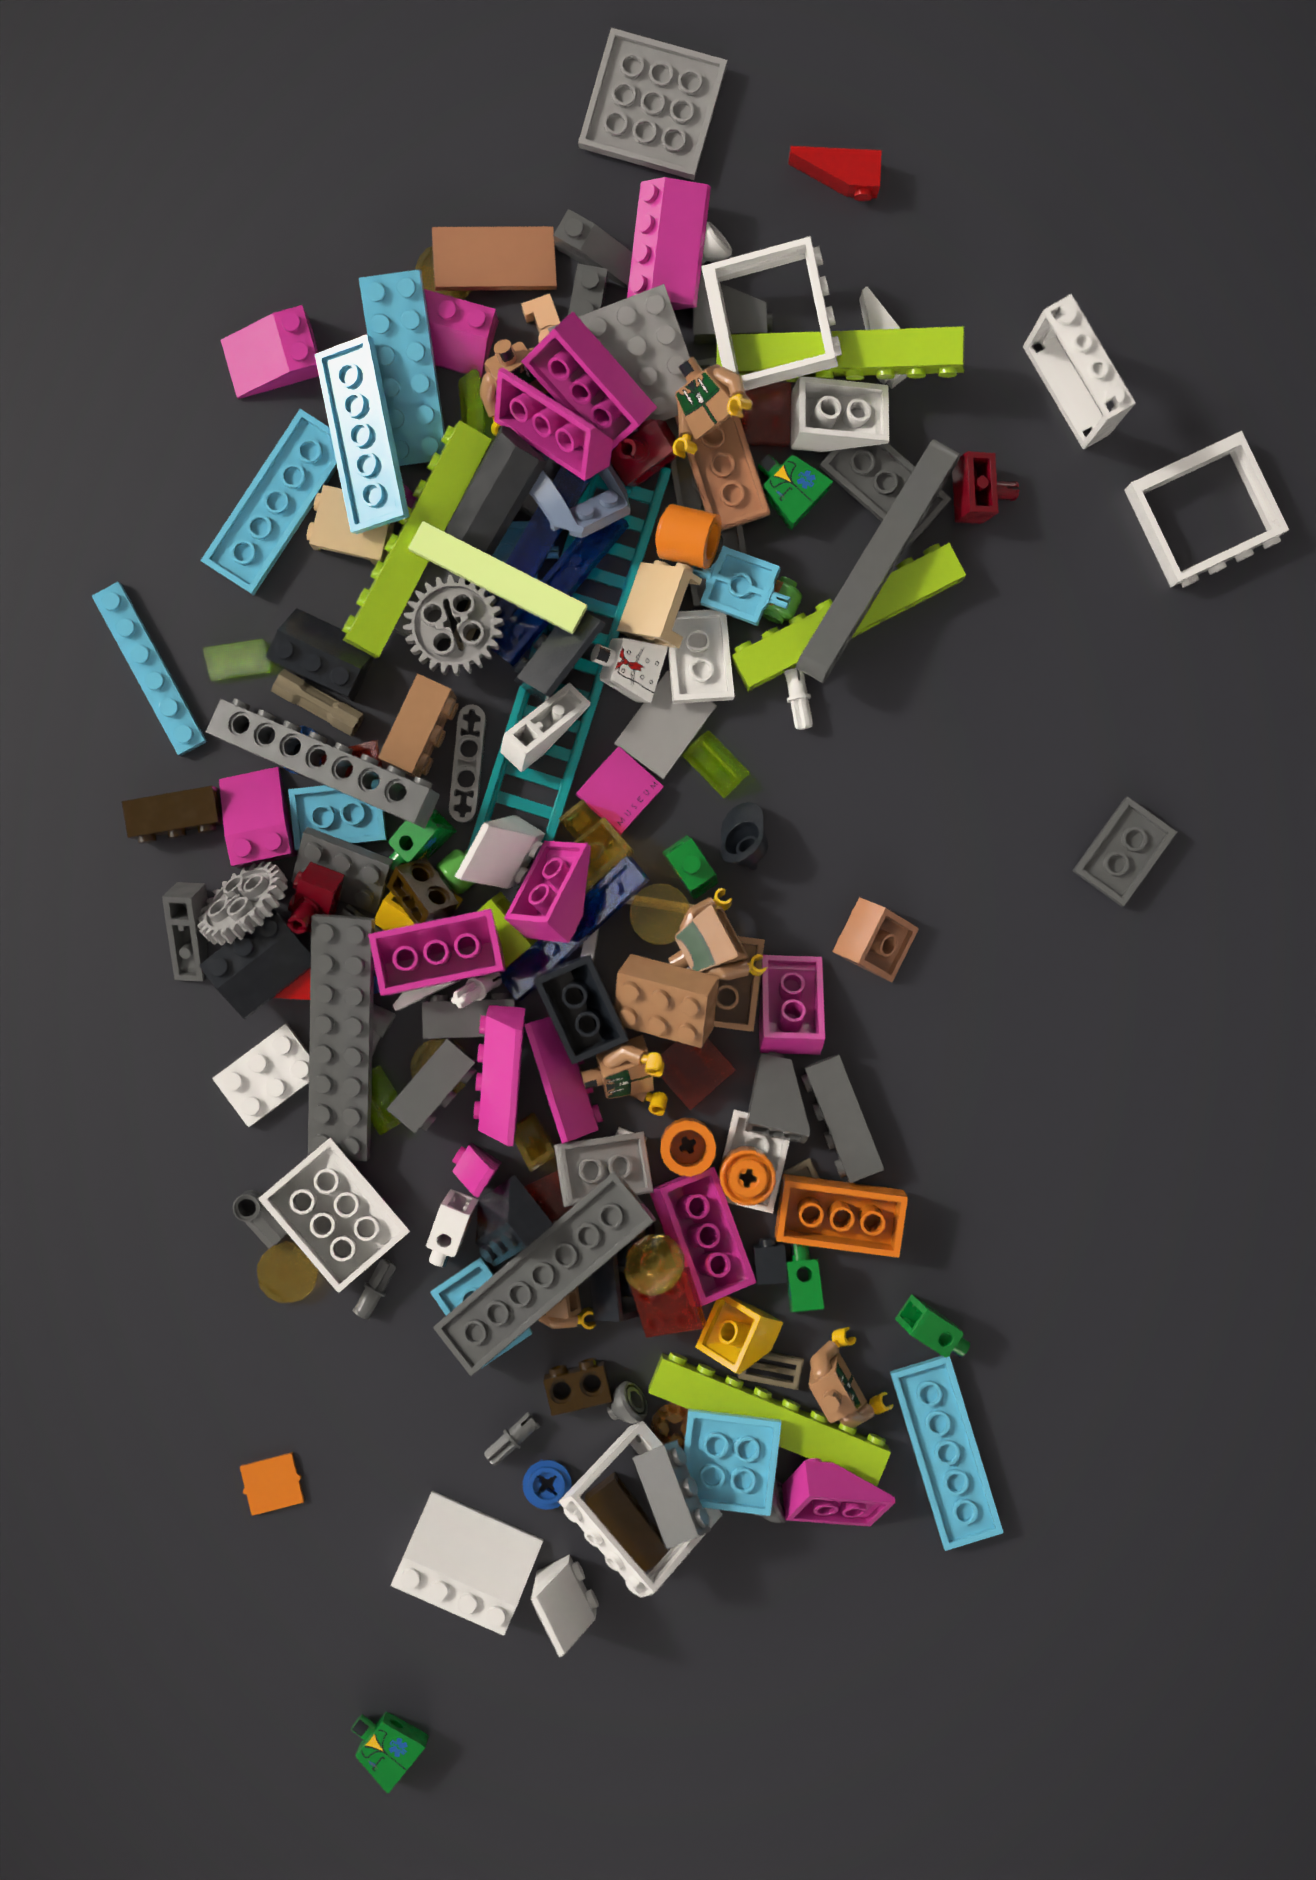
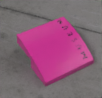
[576,746,664,835]

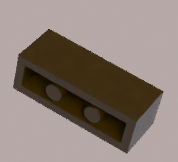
[121,785,223,844]
[585,1472,670,1573]

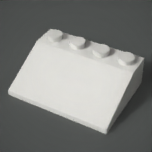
[258,1138,410,1293]
[391,1491,544,1636]

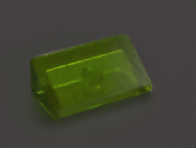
[458,369,487,436]
[203,639,271,681]
[682,731,750,798]
[371,1065,402,1135]

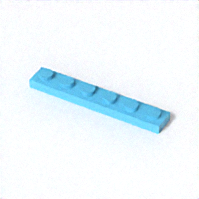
[92,582,207,756]

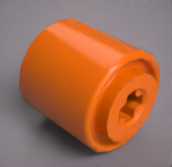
[655,504,722,569]
[660,1117,716,1176]
[719,1146,776,1206]

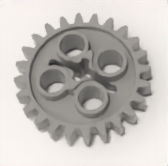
[403,574,504,676]
[197,861,288,946]

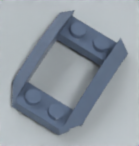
[529,445,630,538]

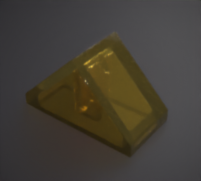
[559,799,613,858]
[514,1112,556,1172]

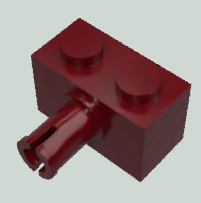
[610,418,678,487]
[952,451,1019,524]
[287,862,345,934]

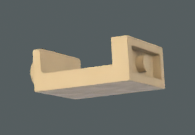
[307,485,395,565]
[617,560,702,649]

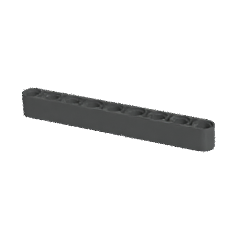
[796,439,961,683]

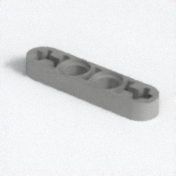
[449,704,487,823]

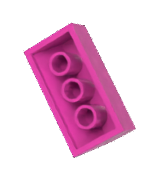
[627,177,711,311]
[424,289,499,378]
[521,311,657,449]
[494,367,613,481]
[368,909,506,996]
[473,1005,526,1146]
[524,1017,603,1144]
[650,1167,757,1306]

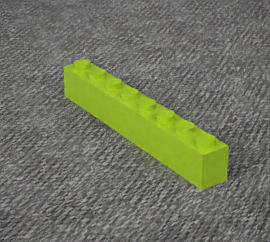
[716,327,965,382]
[342,421,492,658]
[731,543,966,691]
[648,1352,891,1486]

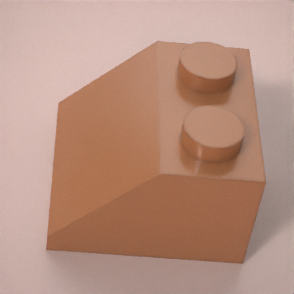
[832,897,919,982]

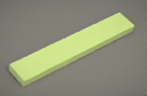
[408,521,588,634]

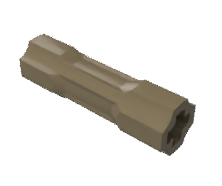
[271,669,365,737]

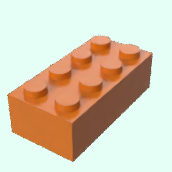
[775,1174,908,1258]

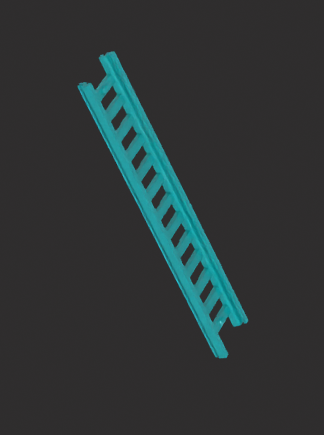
[467,467,672,851]

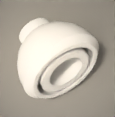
[702,222,732,264]

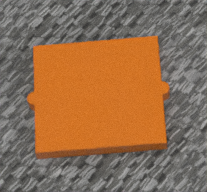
[240,1452,305,1516]

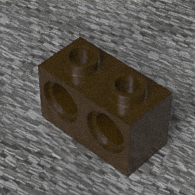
[387,857,459,924]
[543,1358,612,1416]

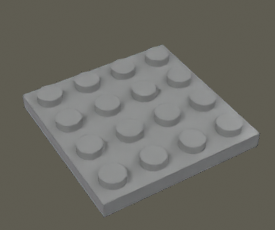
[578,28,727,180]
[548,284,690,433]

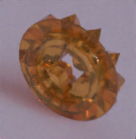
[651,1403,688,1450]

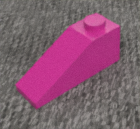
[452,1143,502,1198]

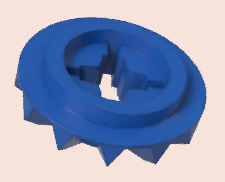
[523,1459,572,1510]

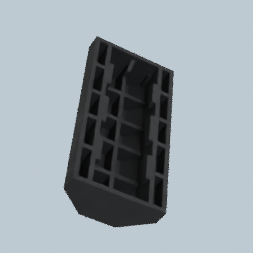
[444,425,547,556]

